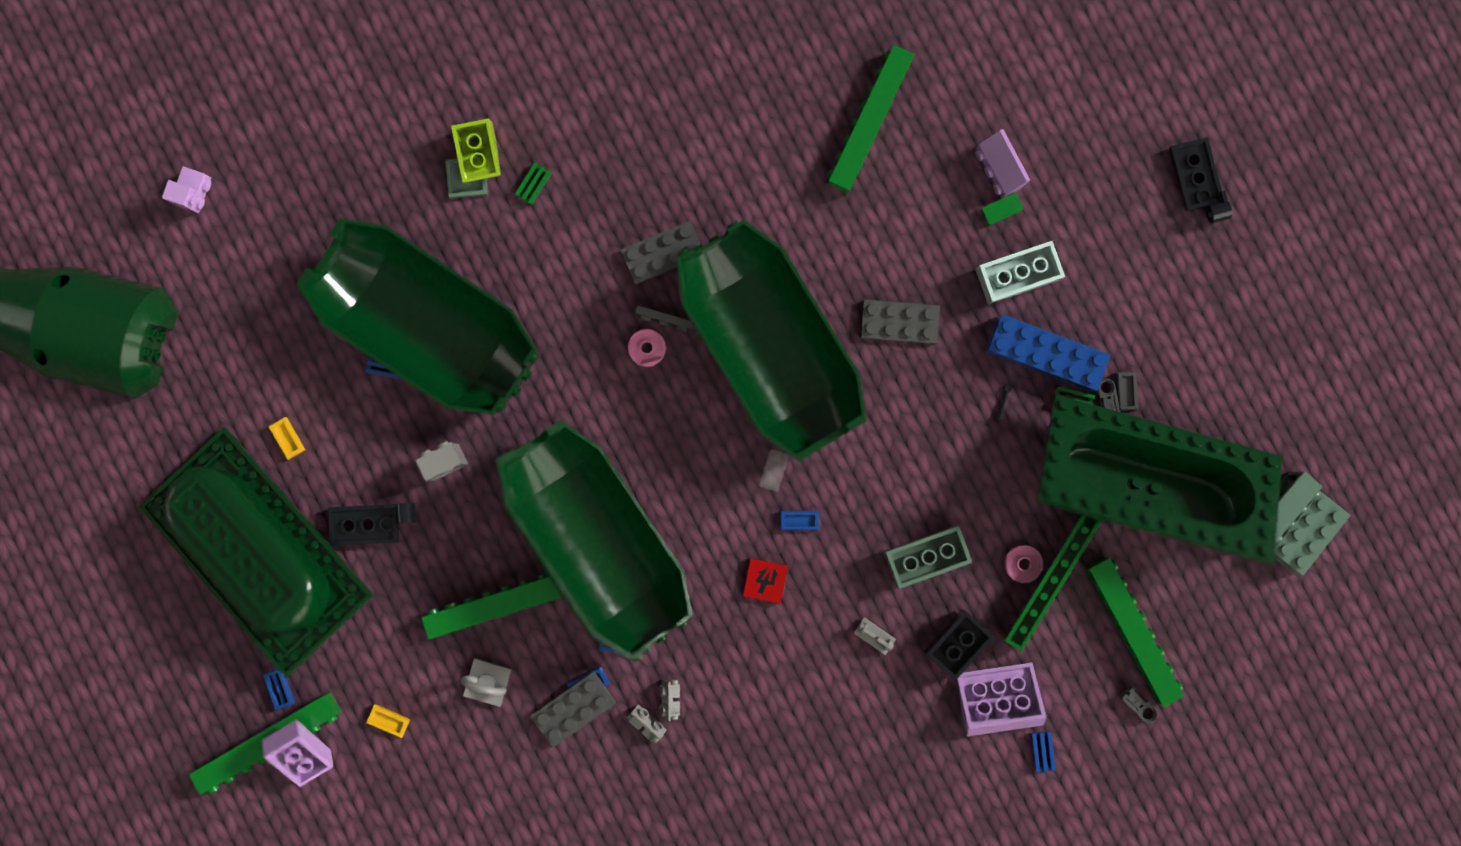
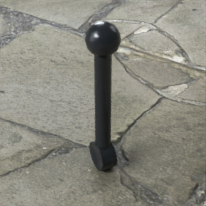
[995,385,1012,423]

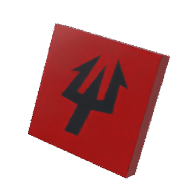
[743,558,788,604]

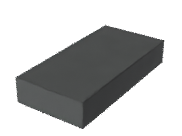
[1115,372,1139,411]

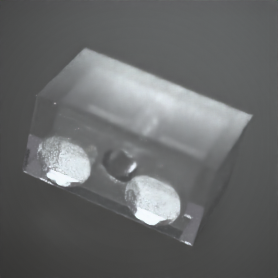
[759,449,789,492]

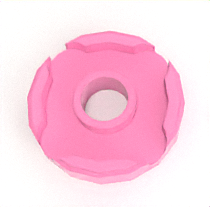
[628,329,666,367]
[1004,545,1044,583]

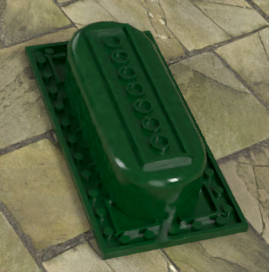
[1037,395,1282,566]
[139,427,375,678]

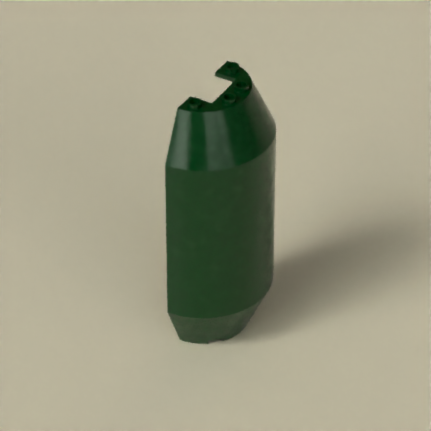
[297,218,539,415]
[676,220,866,462]
[496,420,693,663]

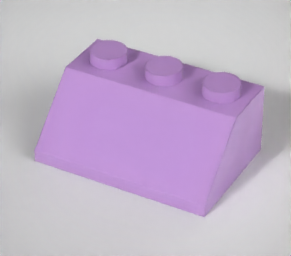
[975,129,1030,198]

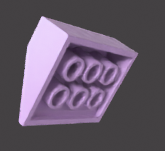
[957,663,1047,737]

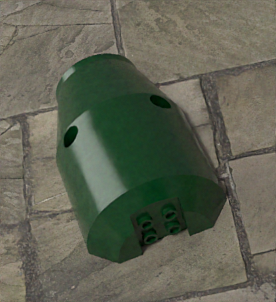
[0,267,178,399]

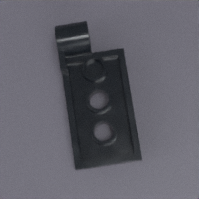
[1169,137,1232,224]
[328,503,416,546]

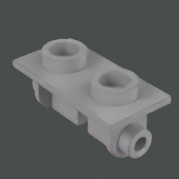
[854,617,896,655]
[659,679,680,721]
[627,704,666,743]

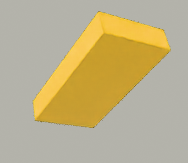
[268,417,305,460]
[366,704,410,738]

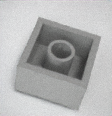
[416,441,468,481]

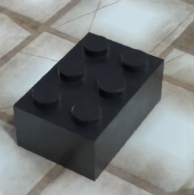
[923,609,995,681]

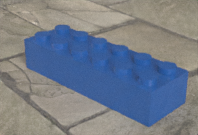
[985,314,1111,392]

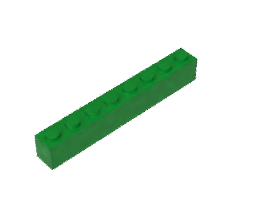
[827,45,915,195]
[1004,514,1103,652]
[1085,557,1184,707]
[421,573,562,640]
[189,692,342,795]

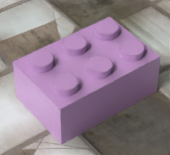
[263,720,333,787]

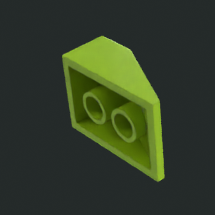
[451,118,501,183]

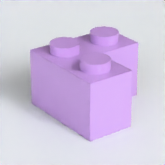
[162,166,211,213]

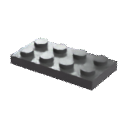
[621,220,701,285]
[861,300,940,344]
[530,671,616,748]

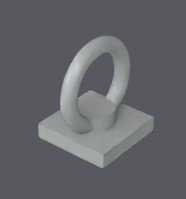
[460,658,512,707]

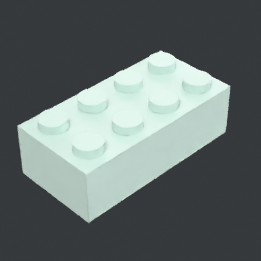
[976,241,1065,305]

